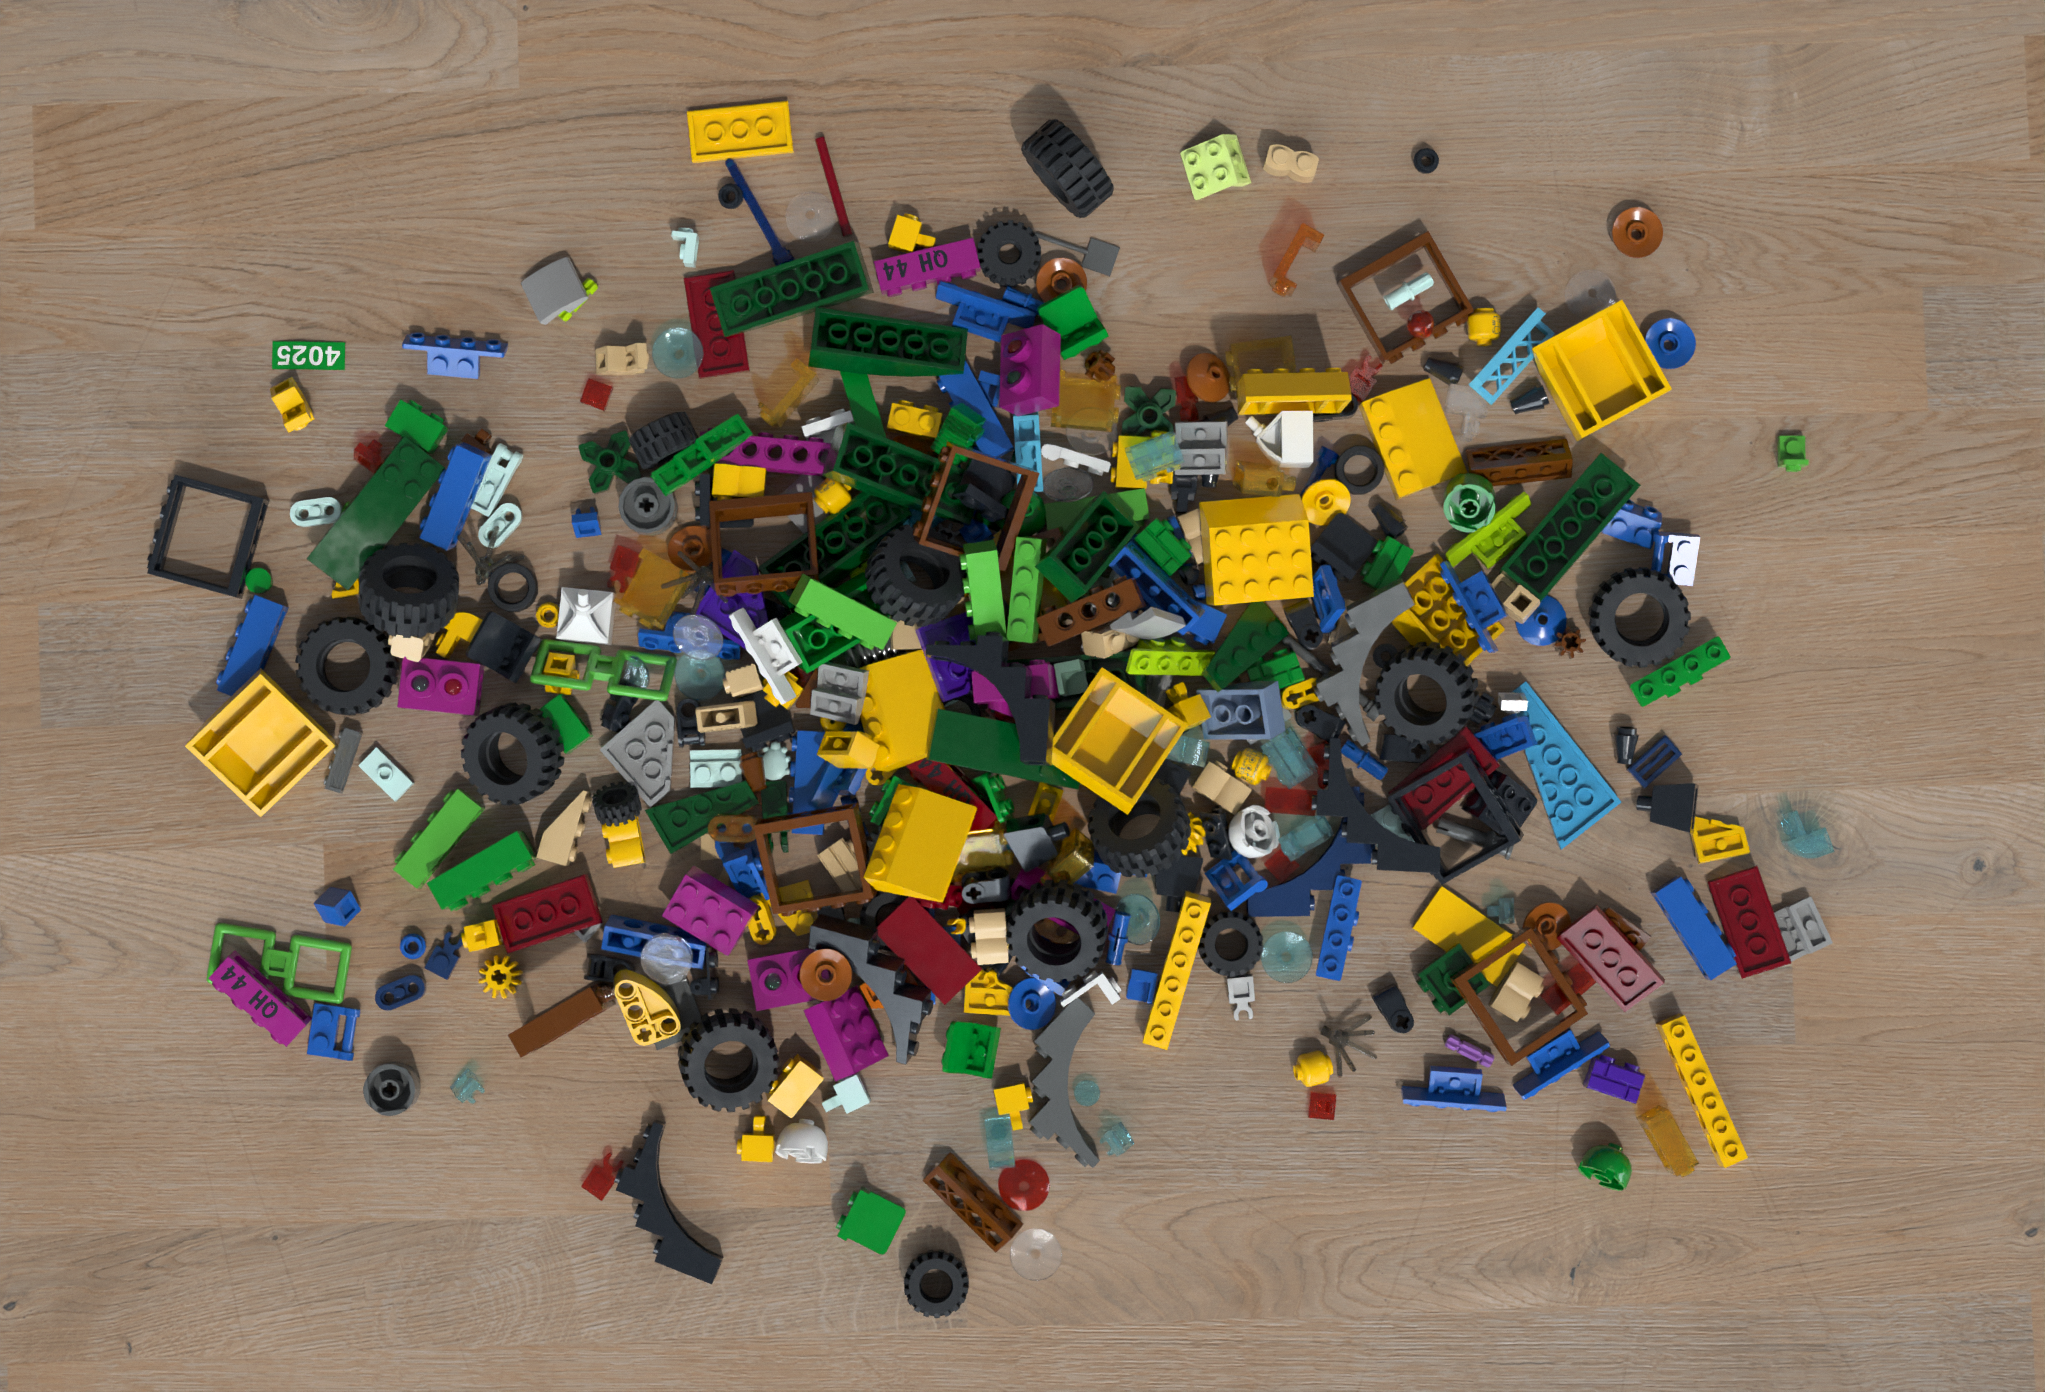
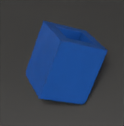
[978,371,1000,409]
[313,887,361,927]
[1126,968,1158,1004]

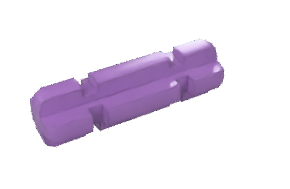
[1445,1035,1494,1067]

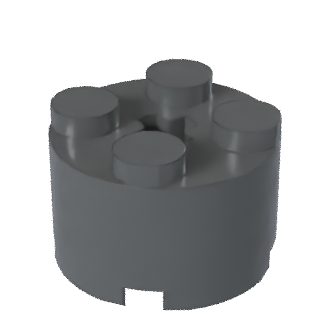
[363,1062,421,1116]

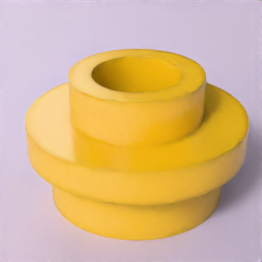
[536,602,560,628]

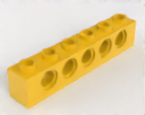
[1142,891,1211,1050]
[1656,1013,1748,1168]

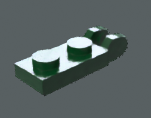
[761,781,790,853]

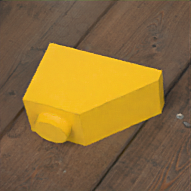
[1028,783,1064,823]

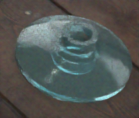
[652,327,703,379]
[674,649,725,700]
[1115,894,1160,945]
[1261,931,1313,983]

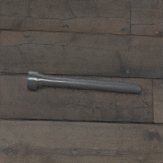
[1282,636,1380,722]

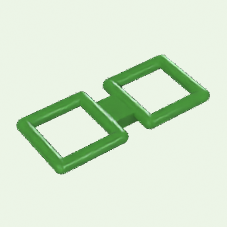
[530,639,677,701]
[206,923,352,1004]

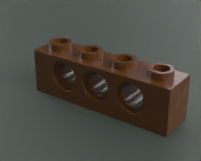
[1036,575,1146,647]

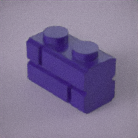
[1583,1054,1645,1104]

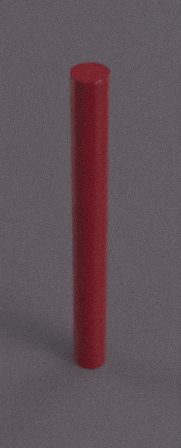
[815,137,853,237]

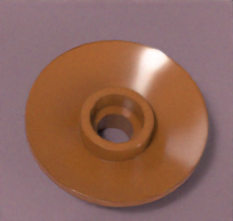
[1612,207,1663,258]
[1036,258,1087,302]
[1186,353,1231,402]
[668,526,713,572]
[1523,902,1571,951]
[800,949,852,1001]

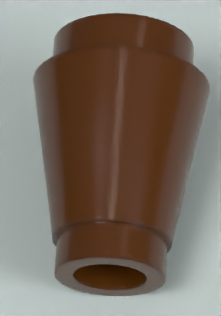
[739,752,767,792]

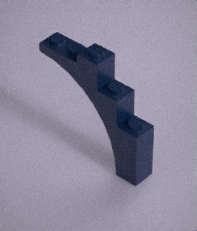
[1246,787,1376,917]

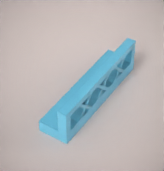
[1469,307,1555,405]

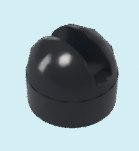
[1178,563,1200,586]

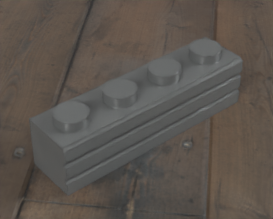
[324,727,363,794]

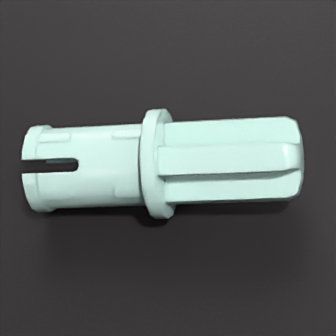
[1383,272,1434,311]

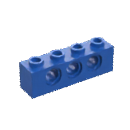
[601,914,710,969]

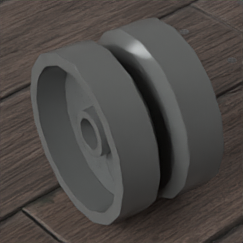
[618,477,678,537]

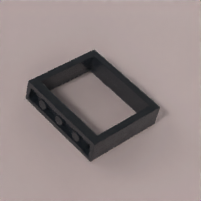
[147,475,269,599]
[1387,747,1524,885]

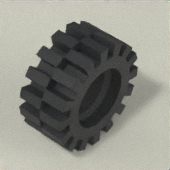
[592,782,642,827]

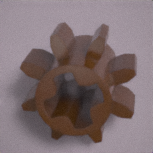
[1085,350,1116,383]
[1553,627,1586,659]

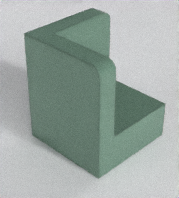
[1054,659,1088,697]

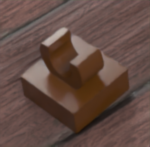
[461,428,492,453]

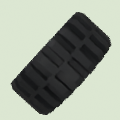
[1021,119,1114,218]
[865,524,966,627]
[358,543,459,638]
[1588,567,1691,668]
[295,617,399,715]
[1375,641,1479,745]
[461,702,565,806]
[1088,778,1191,878]
[1006,879,1108,982]
[678,1008,780,1113]

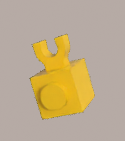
[888,213,936,254]
[1165,682,1211,731]
[461,920,503,952]
[994,1082,1033,1131]
[737,1115,775,1162]

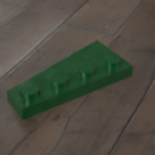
[1202,601,1289,692]
[645,780,760,854]

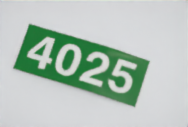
[272,341,345,370]

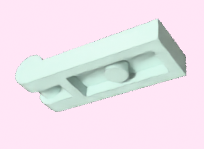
[471,443,523,518]

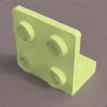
[1180,134,1251,200]

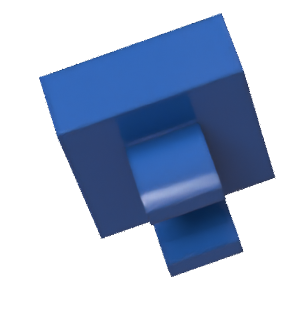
[571,507,602,538]
[958,519,995,544]

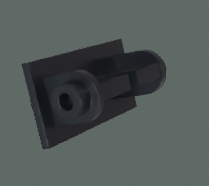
[600,678,641,733]
[1199,805,1233,860]

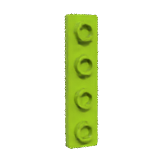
[1445,492,1532,569]
[1126,637,1215,676]

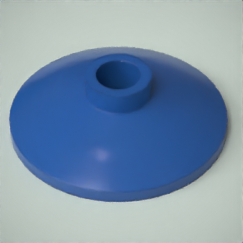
[1645,318,1696,369]
[1515,596,1567,646]
[1008,978,1056,1030]

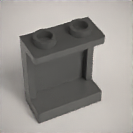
[652,971,702,1050]

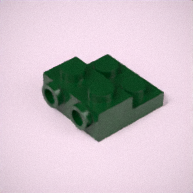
[1416,943,1490,1016]

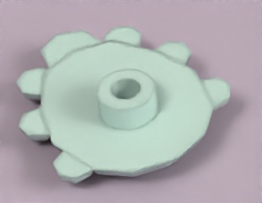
[760,741,791,781]

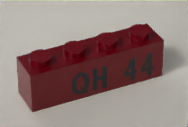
[906,757,998,839]

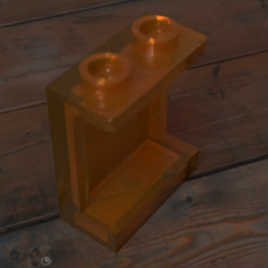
[1269,223,1325,297]

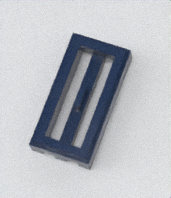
[1626,735,1682,788]

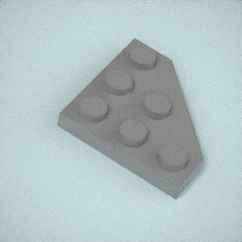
[600,700,675,807]

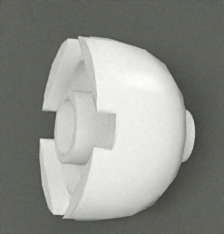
[1228,805,1280,858]
[775,1119,828,1163]

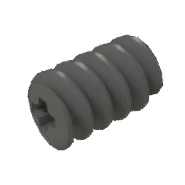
[844,638,899,669]

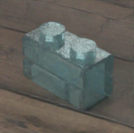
[1125,430,1185,482]
[1261,727,1319,789]

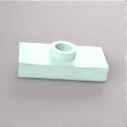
[358,747,414,801]

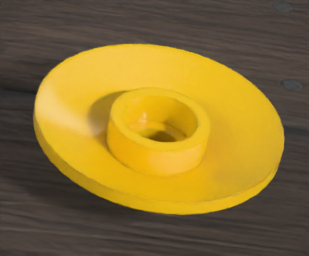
[1301,479,1351,525]

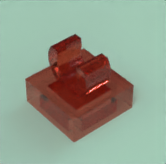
[353,439,382,473]
[1308,1091,1337,1120]

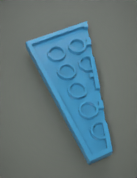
[1511,681,1621,850]

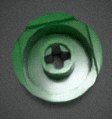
[1443,473,1495,532]

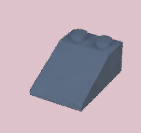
[1196,681,1285,739]

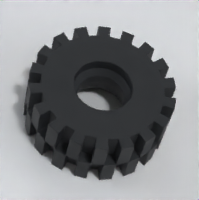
[977,220,1041,287]

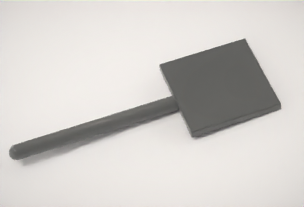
[1034,232,1120,277]

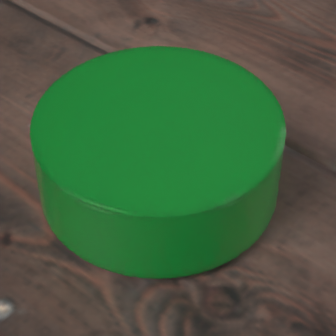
[245,568,273,594]

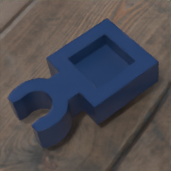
[424,931,463,980]

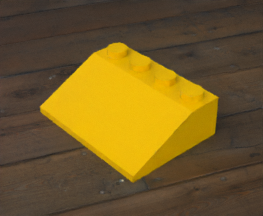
[1359,378,1467,500]
[1391,553,1505,666]
[859,650,945,772]
[863,784,977,903]

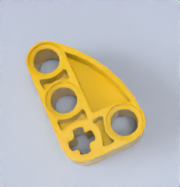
[614,970,680,1046]

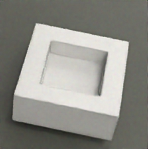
[1498,692,1528,714]

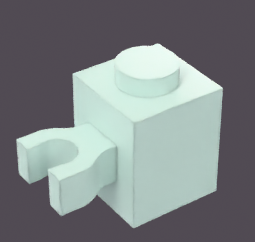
[822,1073,871,1114]

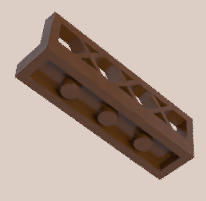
[1465,439,1573,486]
[922,1152,1024,1253]

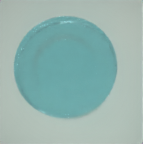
[1074,1080,1100,1106]

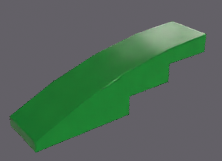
[840,371,886,438]
[651,413,753,497]

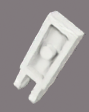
[1041,443,1111,476]

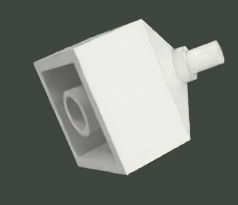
[1245,411,1313,468]
[556,587,617,645]

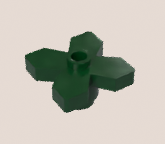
[1121,385,1176,437]
[578,431,642,494]

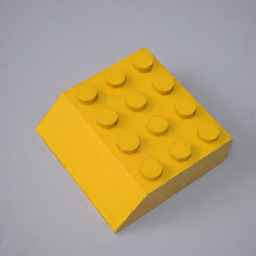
[1532,300,1672,441]
[1237,368,1352,415]
[1199,494,1314,605]
[1052,667,1188,815]
[185,668,335,817]

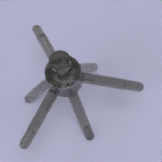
[457,526,525,586]
[661,551,728,619]
[1320,1015,1377,1078]

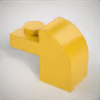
[270,377,315,432]
[436,612,483,659]

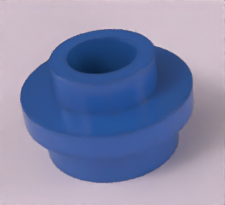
[400,933,426,959]

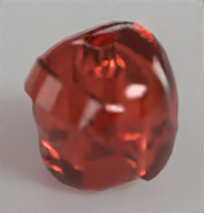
[1407,310,1434,339]

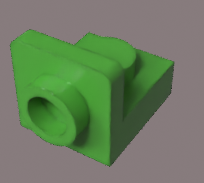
[1777,436,1809,472]

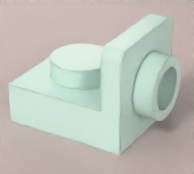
[671,227,699,268]

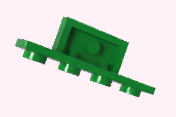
[1629,636,1731,707]

